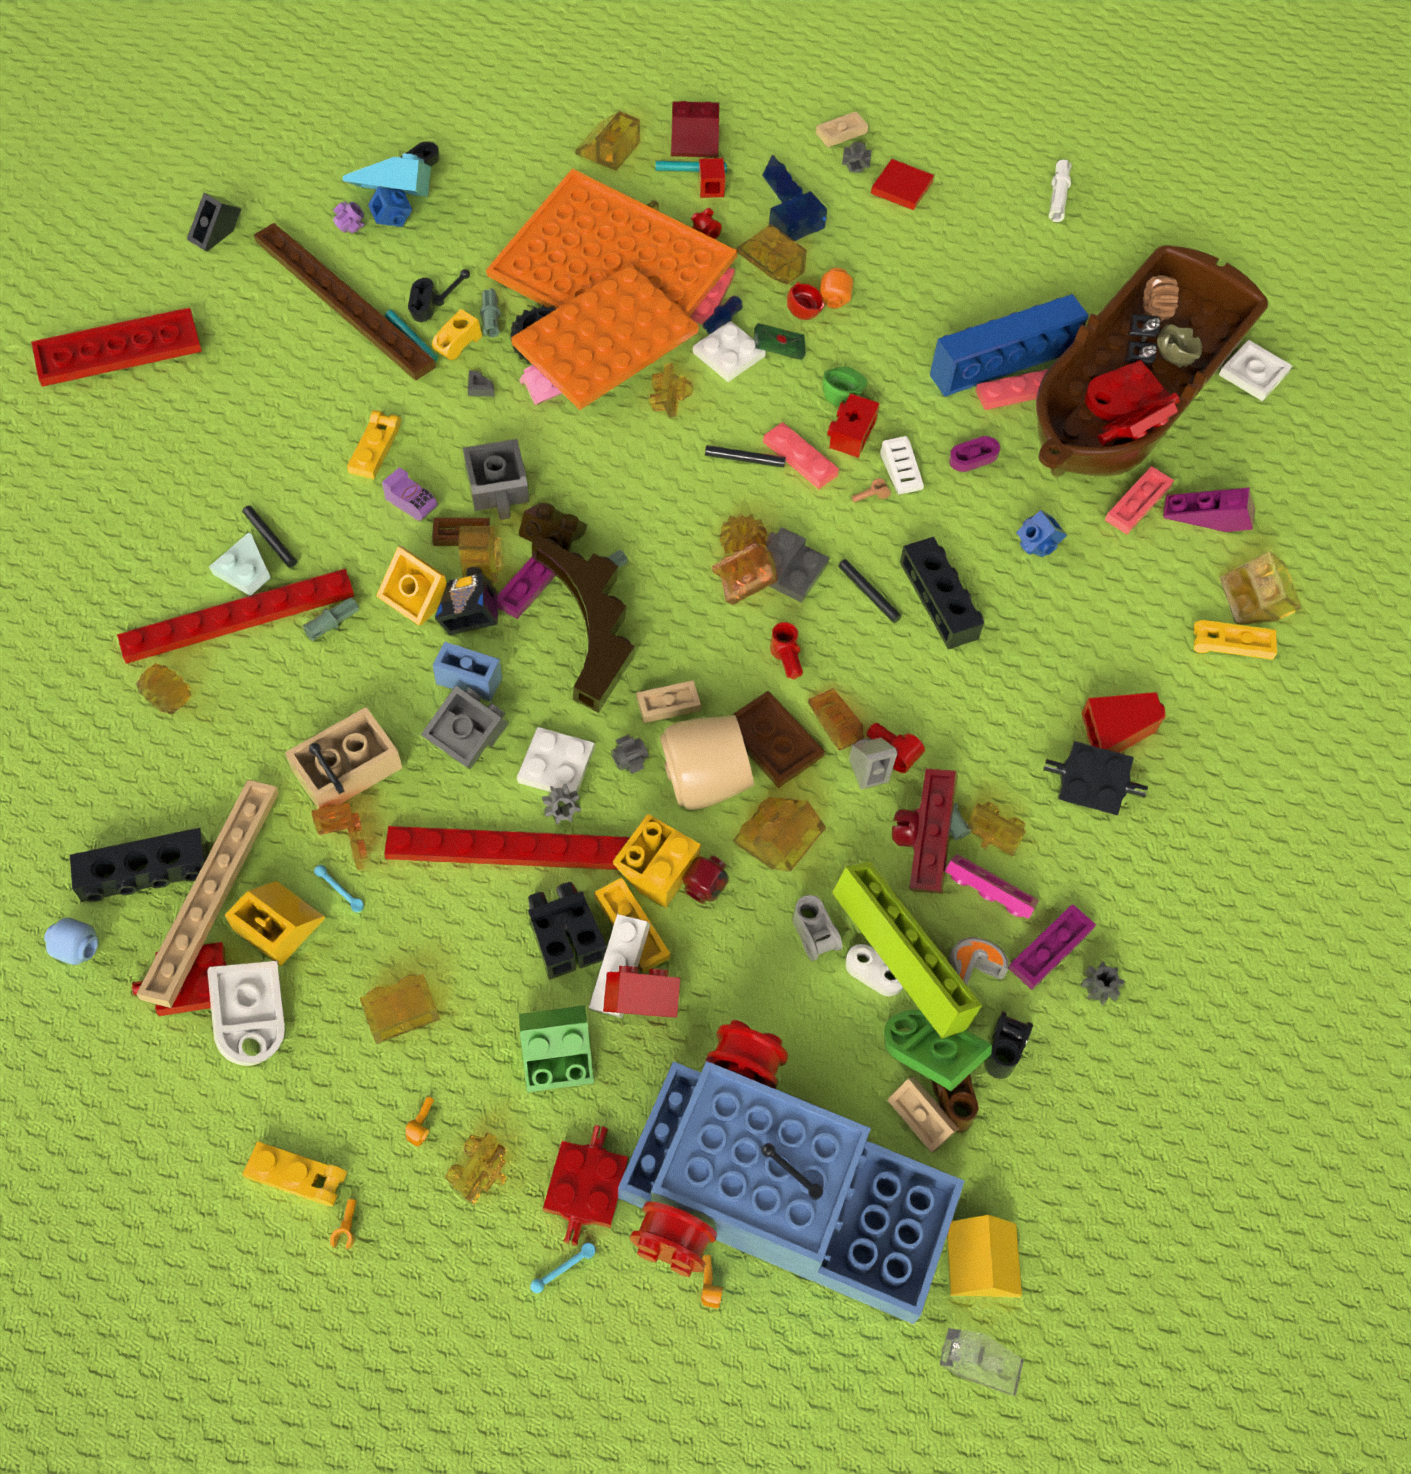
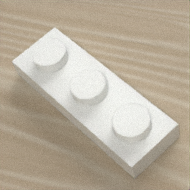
[589,914,650,1018]

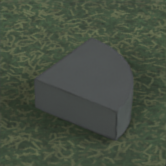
[468,370,495,397]

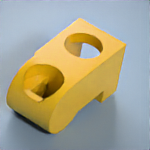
[432,309,482,360]

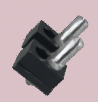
[1125,314,1161,364]

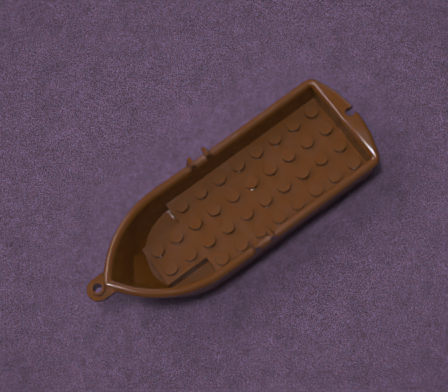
[1036,245,1268,477]

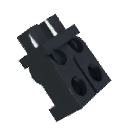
[528,882,607,980]

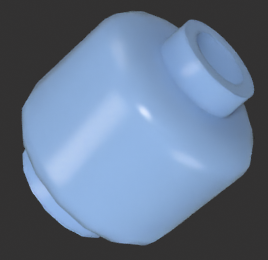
[44,917,99,965]

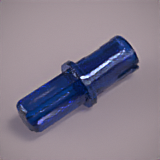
[703,296,743,334]

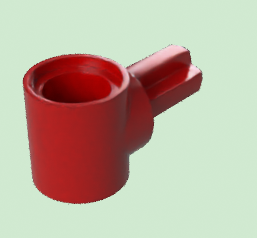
[770,622,803,680]
[866,723,925,773]

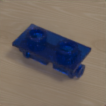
[762,155,803,206]

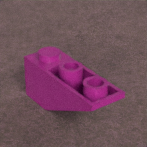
[1163,487,1255,532]

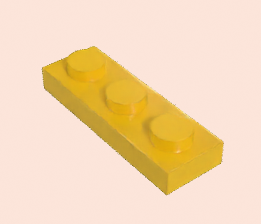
[594,878,671,974]

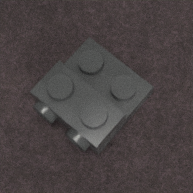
[752,527,829,603]
[421,686,509,769]

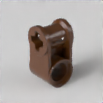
[931,1074,979,1132]

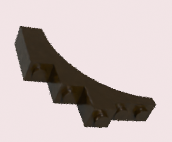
[532,535,635,713]

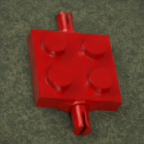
[1098,393,1180,445]
[132,942,247,1016]
[543,1125,628,1246]

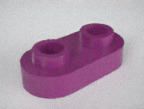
[949,436,1000,472]

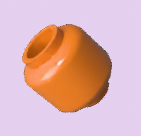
[819,268,853,309]

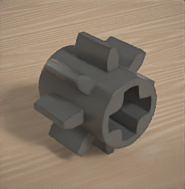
[842,142,872,173]
[611,734,649,774]
[542,784,581,824]
[1081,962,1125,1005]

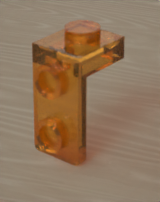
[311,802,368,871]

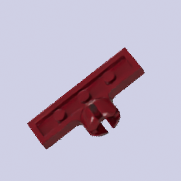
[892,768,958,894]

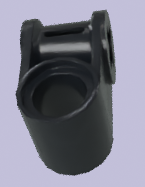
[984,1010,1033,1079]

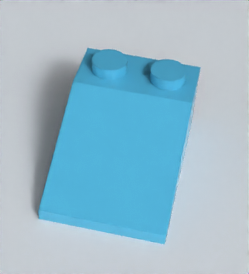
[343,153,431,197]

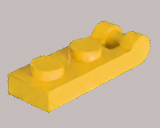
[347,410,401,479]
[1194,620,1277,660]
[242,1141,348,1207]

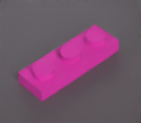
[945,854,1040,919]

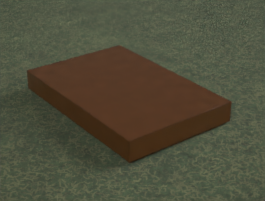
[732,691,825,788]

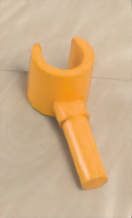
[406,1097,434,1147]
[330,1199,356,1249]
[701,1255,723,1308]

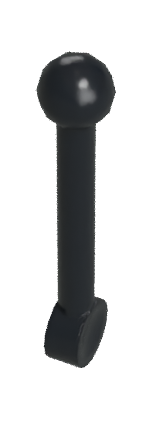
[435,269,470,306]
[309,742,345,794]
[761,1143,823,1200]

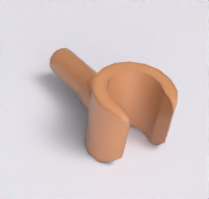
[851,478,891,503]

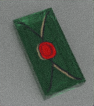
[754,323,806,360]

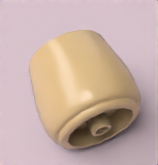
[660,715,754,810]

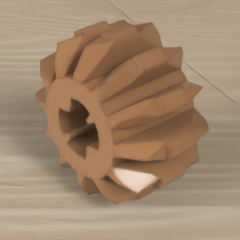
[1142,275,1179,321]

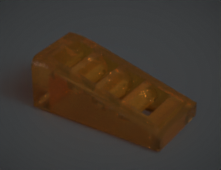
[808,688,864,750]

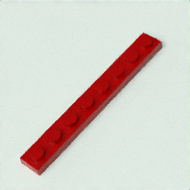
[117,569,355,664]
[384,826,630,870]

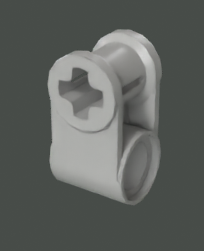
[792,895,842,961]

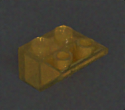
[575,111,640,171]
[736,224,807,285]
[1219,551,1302,625]
[733,797,826,872]

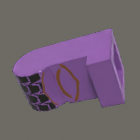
[382,467,437,521]

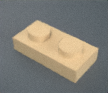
[816,111,868,147]
[636,680,701,723]
[887,1076,959,1153]

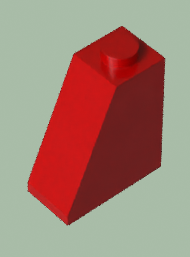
[1081,692,1165,753]

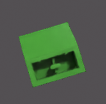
[519,1005,594,1092]

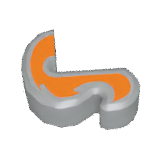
[947,937,1009,985]

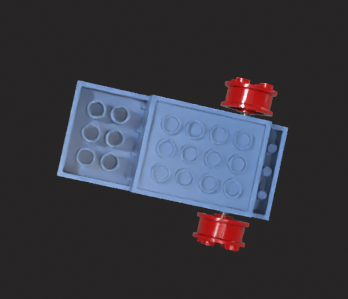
[618,1020,964,1324]

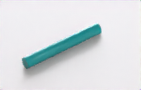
[655,161,727,173]
[385,310,438,362]

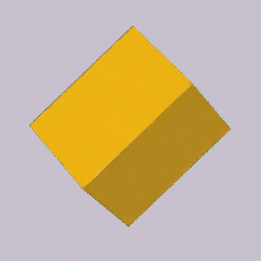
[376,546,446,625]
[947,1215,1022,1297]

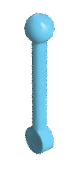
[314,865,364,913]
[530,1243,595,1293]

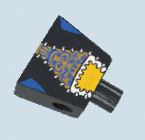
[435,567,498,636]

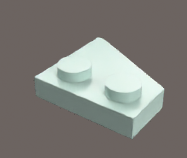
[209,533,271,596]

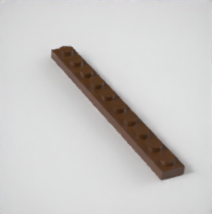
[254,223,436,381]

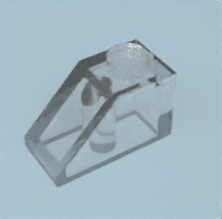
[940,1328,1024,1396]

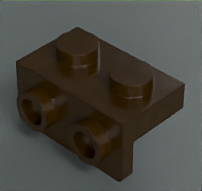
[519,502,587,552]

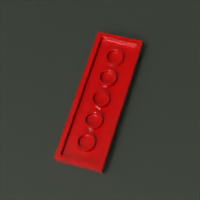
[31,307,202,387]

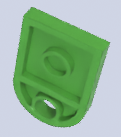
[884,1010,992,1091]

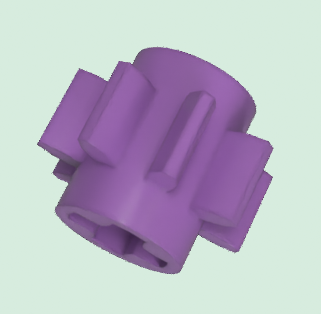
[333,201,364,234]

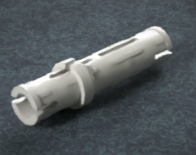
[1049,160,1071,222]

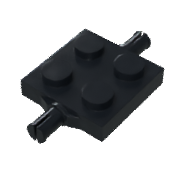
[1043,741,1148,815]

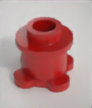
[691,208,722,240]

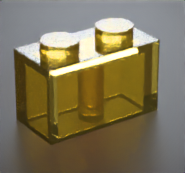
[458,526,504,583]
[360,974,440,1044]

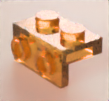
[712,543,778,605]

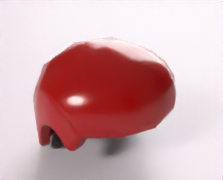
[786,282,825,320]

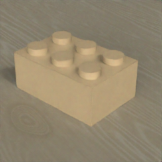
[285,707,402,815]

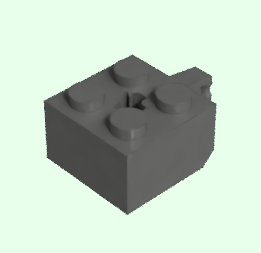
[463,439,529,520]

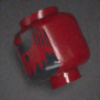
[682,855,729,904]

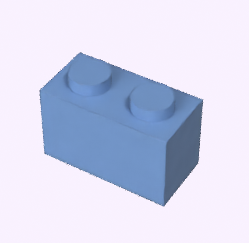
[432,642,502,702]

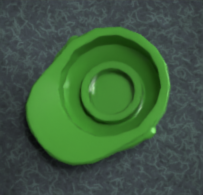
[823,367,868,406]

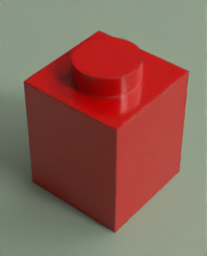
[698,158,725,198]

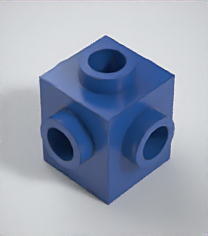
[368,187,412,227]
[1016,510,1068,557]

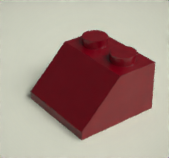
[671,101,719,158]

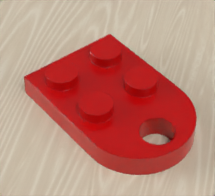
[1085,360,1170,422]

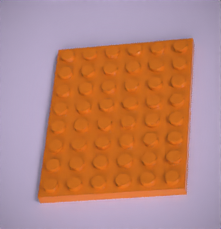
[486,169,737,363]

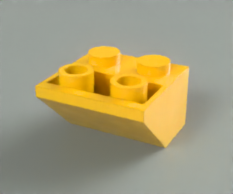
[613,814,701,908]
[225,881,325,966]

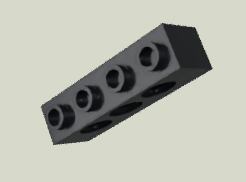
[900,537,984,649]
[70,828,209,902]

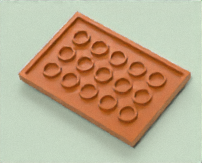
[511,263,699,410]

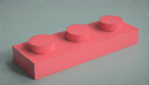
[690,268,735,327]
[975,369,1049,410]
[763,422,839,489]
[1105,466,1174,535]

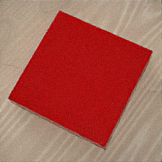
[871,159,935,210]

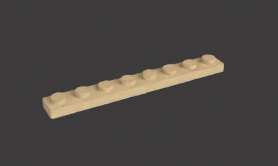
[137,780,279,1008]

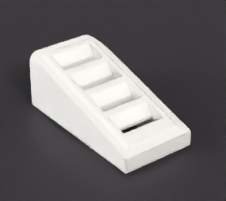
[880,436,924,495]

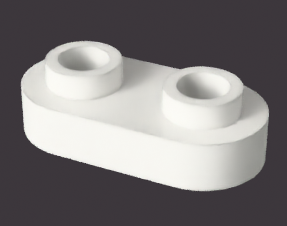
[845,944,903,996]

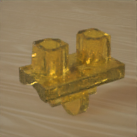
[649,363,693,417]
[967,802,1026,856]
[445,1133,507,1205]

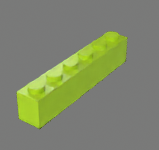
[832,861,982,1038]

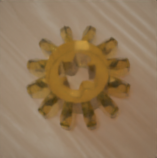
[720,512,767,560]
[136,663,191,715]

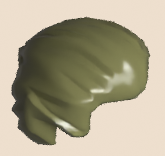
[1157,324,1203,368]

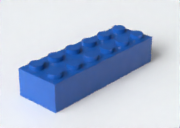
[930,294,1089,397]

